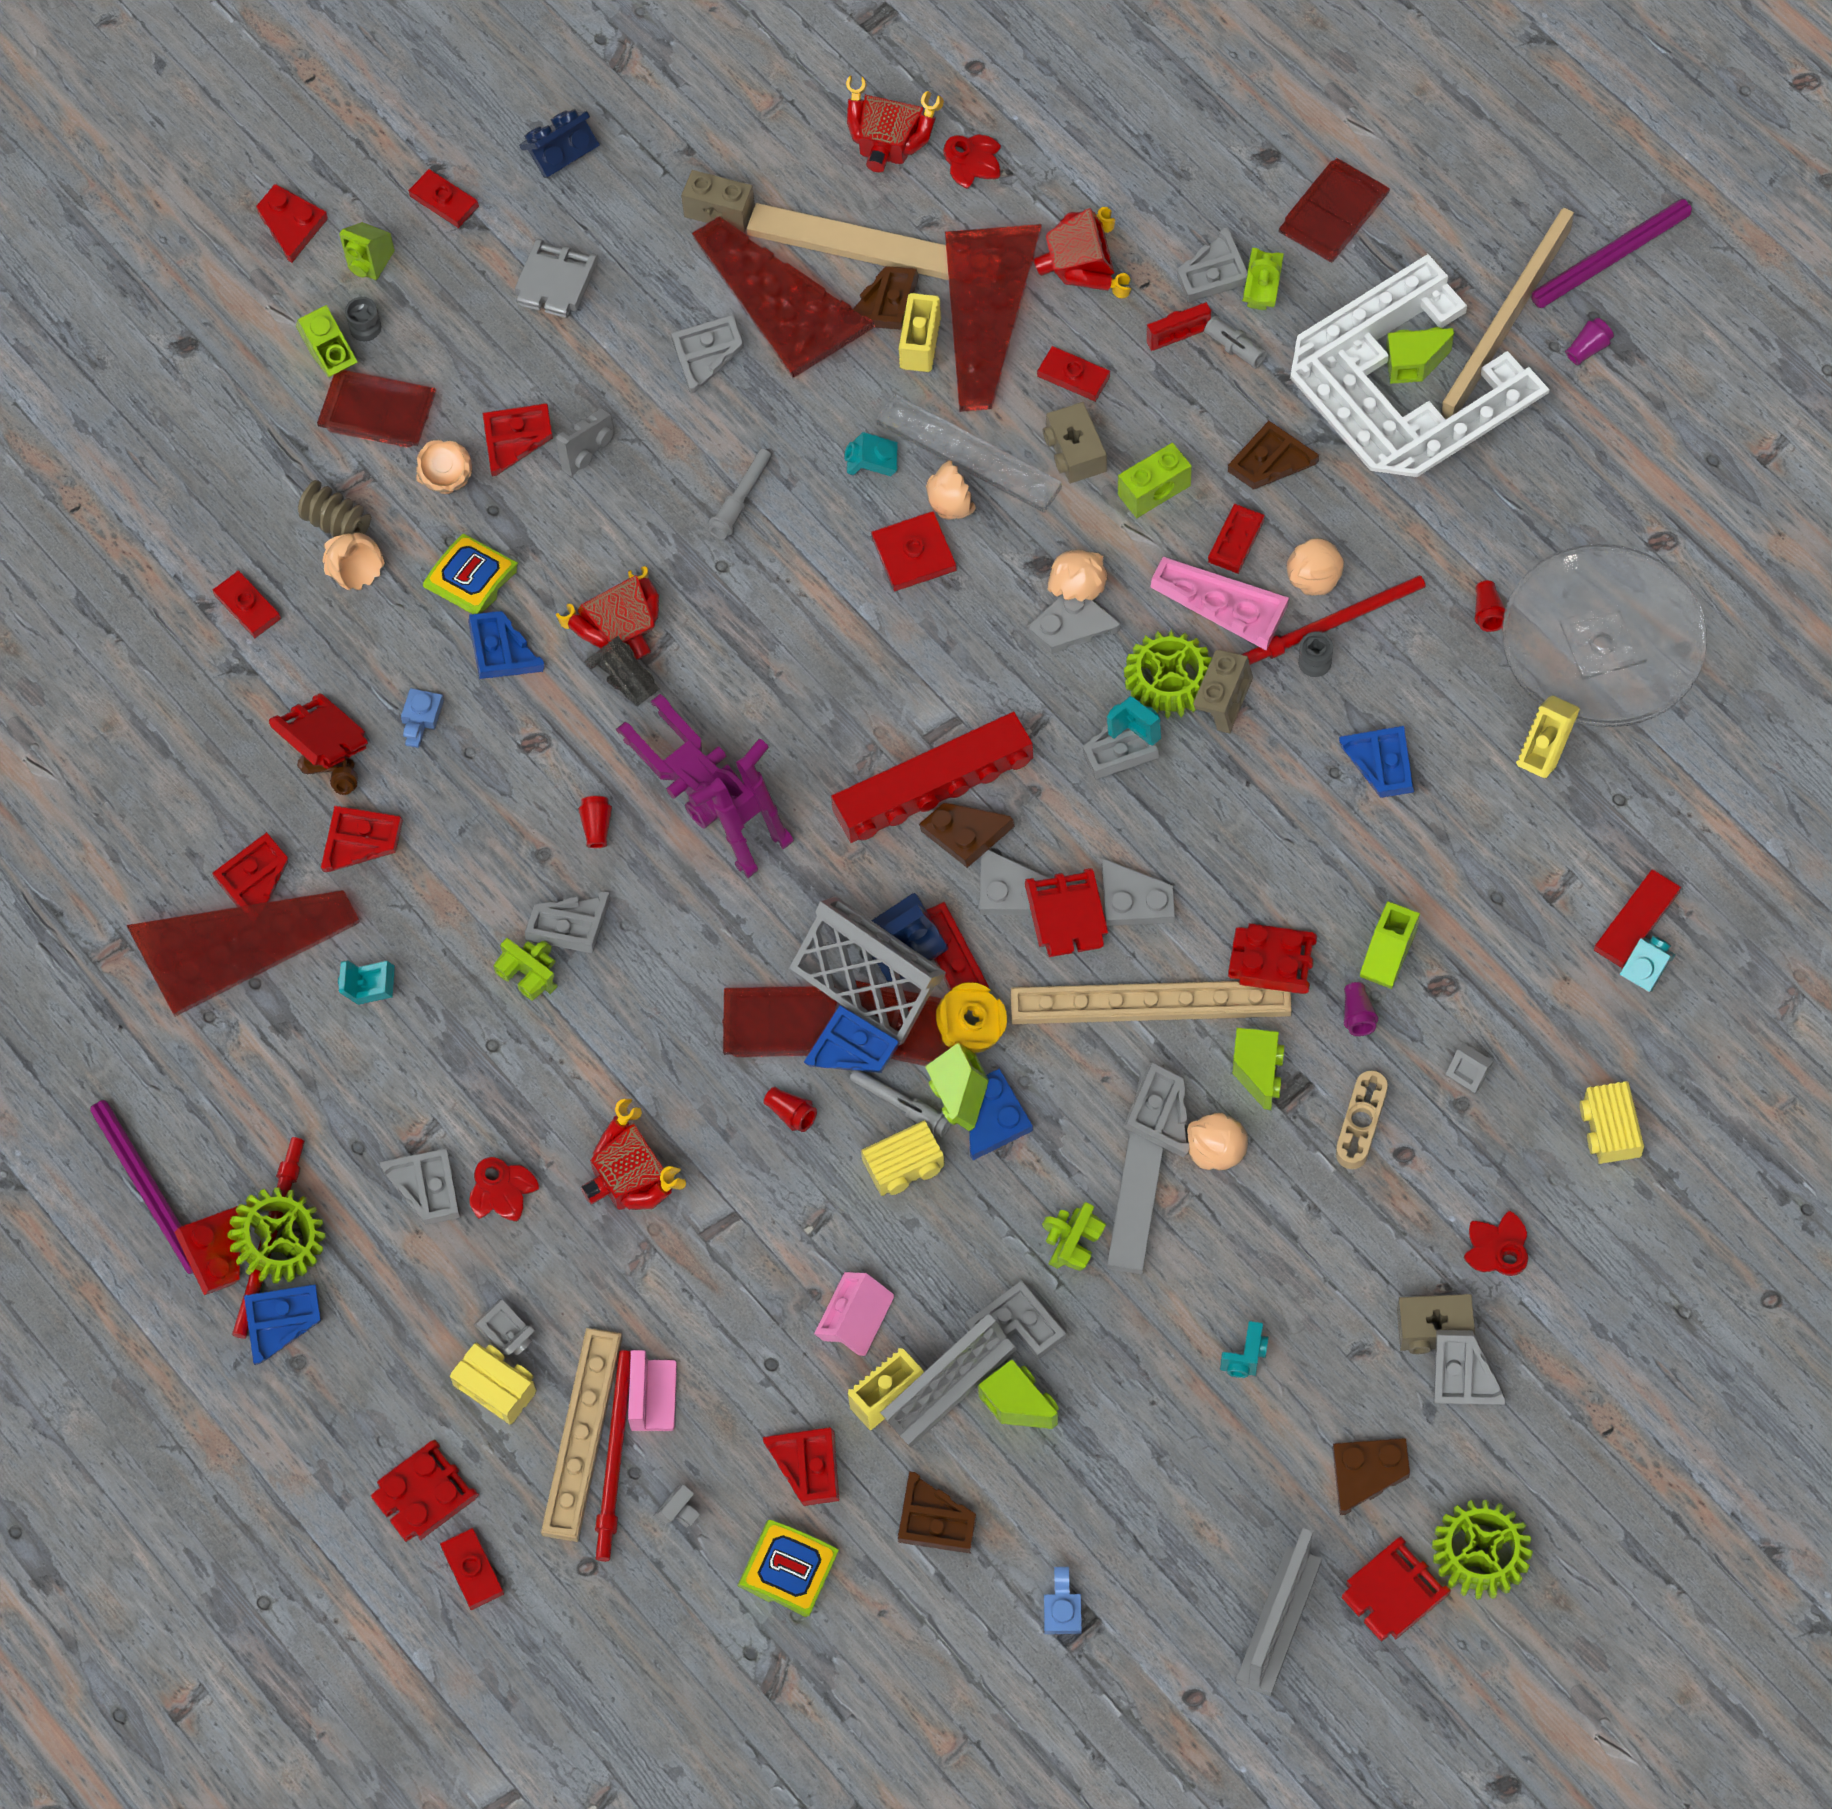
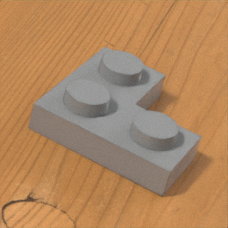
[965,1280,1066,1359]

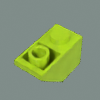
[339,222,395,280]
[296,305,358,378]
[1386,327,1454,384]
[1359,901,1420,989]
[1232,1028,1285,1110]
[925,1043,989,1131]
[978,1359,1059,1429]

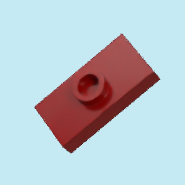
[408,169,479,228]
[1146,302,1211,351]
[1037,346,1110,402]
[1208,504,1265,574]
[213,570,281,639]
[440,1528,504,1610]

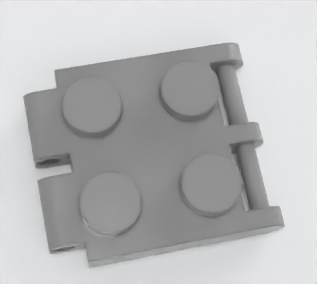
[515,239,598,318]

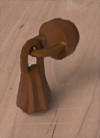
[297,755,358,795]

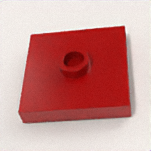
[871,511,957,592]

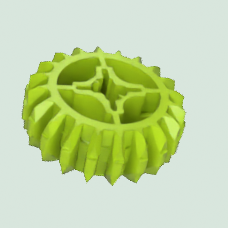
[1124,629,1212,719]
[228,1187,325,1284]
[1432,1499,1533,1600]

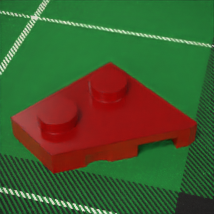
[256,184,328,263]
[482,403,553,476]
[321,806,403,872]
[212,832,288,926]
[174,1206,240,1296]
[763,1427,839,1506]

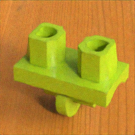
[1242,247,1284,310]
[493,938,557,1001]
[1042,1202,1106,1271]

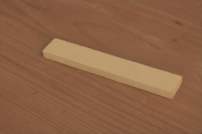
[541,1328,622,1542]

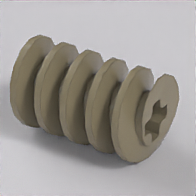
[298,480,371,537]

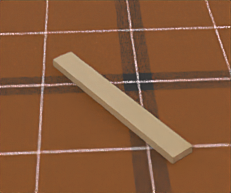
[747,203,1003,290]
[1441,208,1574,419]
[1011,981,1291,1024]

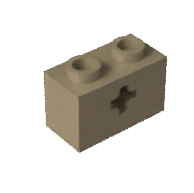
[681,170,755,233]
[1042,402,1107,484]
[1397,1294,1475,1354]

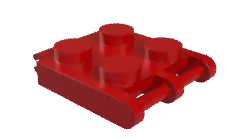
[269,693,368,769]
[1025,868,1108,957]
[1228,923,1317,994]
[371,1440,479,1542]
[1341,1536,1451,1642]

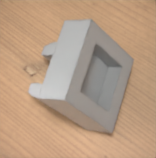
[1445,1043,1493,1093]
[653,1484,700,1528]

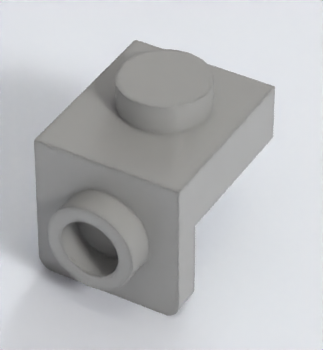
[474,1299,535,1355]

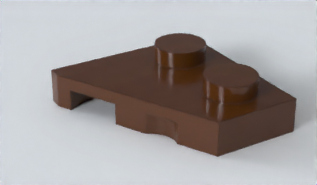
[842,266,919,330]
[1228,421,1319,490]
[919,803,1015,868]
[1332,1438,1410,1515]
[898,1471,976,1554]

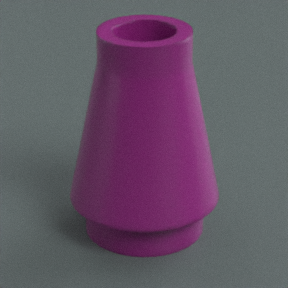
[1565,318,1614,365]
[1344,982,1378,1036]

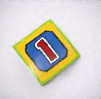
[423,533,518,614]
[737,1519,839,1617]

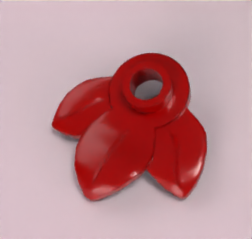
[943,134,1001,189]
[469,1157,539,1222]
[1463,1211,1528,1276]

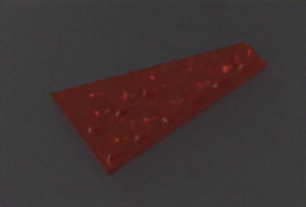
[692,217,875,378]
[945,224,1042,412]
[126,890,360,1017]

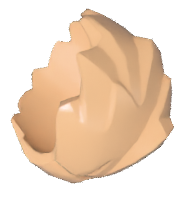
[416,440,472,494]
[926,460,976,520]
[322,533,385,590]
[1287,538,1344,595]
[1048,550,1107,601]
[1187,1113,1248,1170]

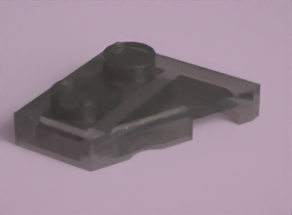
[584,636,659,706]

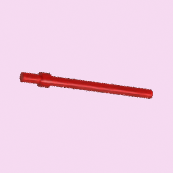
[1241,575,1426,665]
[232,1137,305,1339]
[595,1350,631,1562]

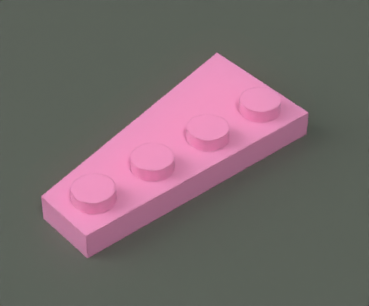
[1151,557,1289,650]

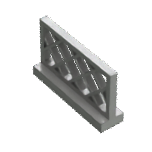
[789,896,946,1045]
[880,1313,1017,1448]
[1236,1528,1322,1697]

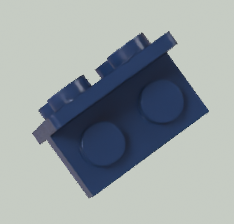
[519,109,600,178]
[871,893,948,982]

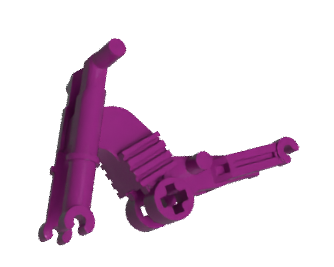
[616,694,794,878]

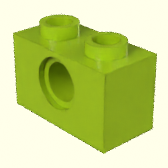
[1118,442,1192,519]

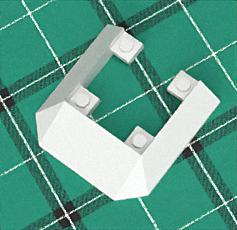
[1290,254,1549,477]

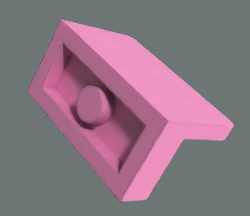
[814,1272,894,1356]
[628,1350,677,1431]

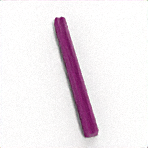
[1531,199,1692,308]
[90,1100,193,1274]

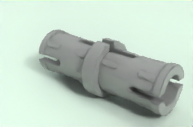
[1204,316,1267,369]

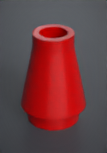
[1475,580,1508,632]
[578,796,612,849]
[764,1087,817,1132]

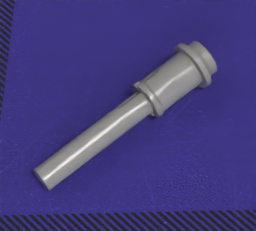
[708,449,771,539]
[850,1071,952,1137]

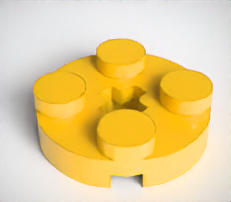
[936,983,1007,1053]

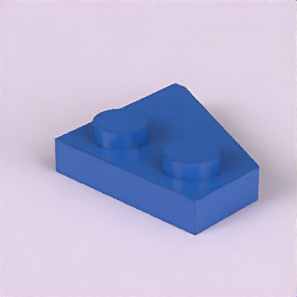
[468,611,544,679]
[1339,726,1414,798]
[804,1005,900,1073]
[969,1069,1033,1160]
[244,1285,321,1365]

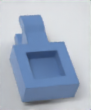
[401,688,444,748]
[1044,1567,1082,1634]

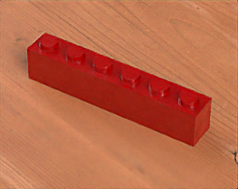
[831,711,1033,843]

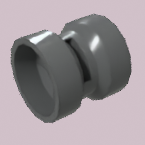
[345,297,382,342]
[1298,632,1333,677]

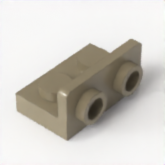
[1193,650,1253,734]

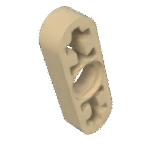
[1336,1071,1388,1169]

